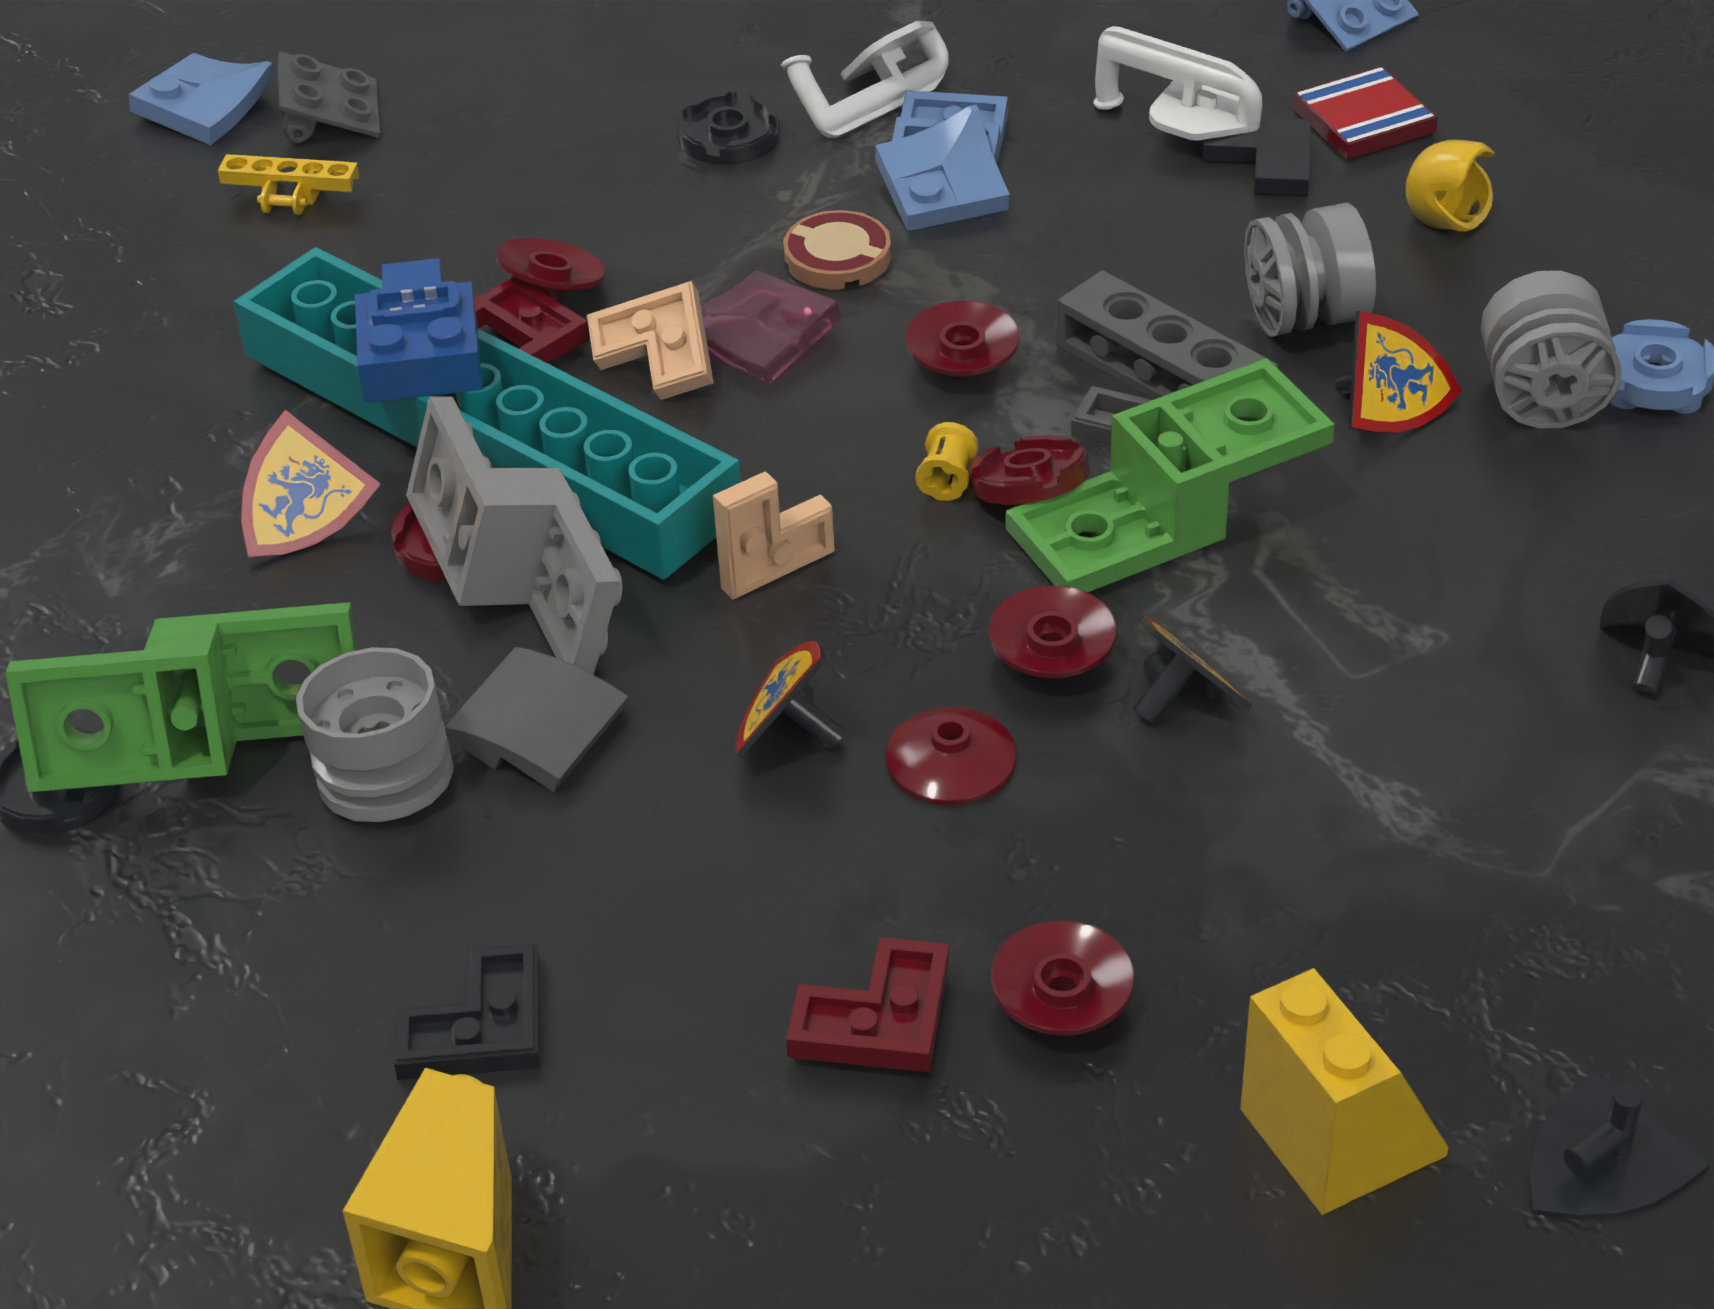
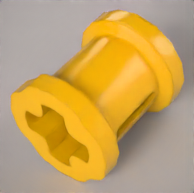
[915,422,979,501]

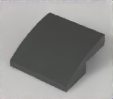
[445,647,628,793]

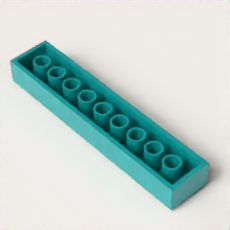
[233,247,741,580]

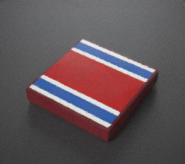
[1292,66,1438,160]

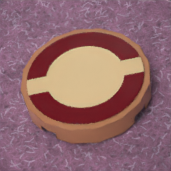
[783,210,892,290]

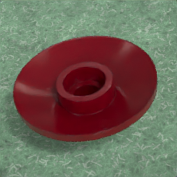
[496,237,605,298]
[905,301,1019,376]
[989,585,1116,678]
[886,707,1016,806]
[991,921,1134,1036]

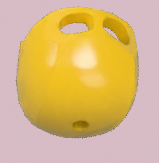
[1405,140,1495,232]

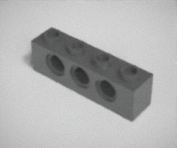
[1056,270,1278,421]

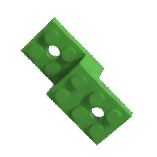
[1006,358,1335,593]
[5,602,357,792]

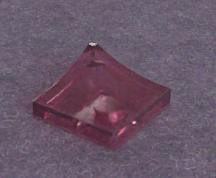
[700,270,842,385]

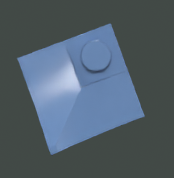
[129,53,273,145]
[875,105,1010,232]

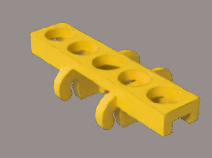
[218,154,360,215]

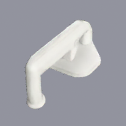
[781,21,949,139]
[1094,26,1262,140]

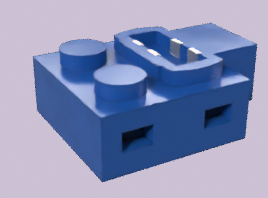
[355,258,483,403]

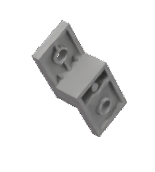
[406,396,622,675]

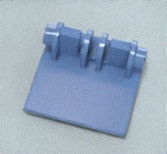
[1287,0,1419,52]

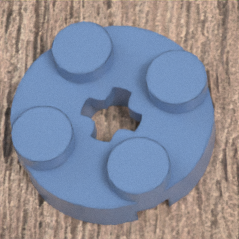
[1609,319,1714,414]

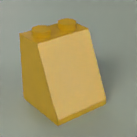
[1240,968,1449,1215]
[343,1068,512,1309]

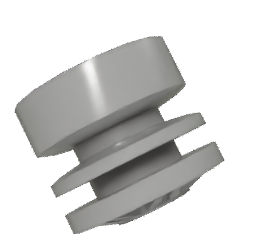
[1244,202,1376,337]
[1480,270,1622,429]
[296,647,454,822]

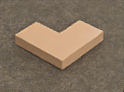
[587,281,714,400]
[713,471,835,600]

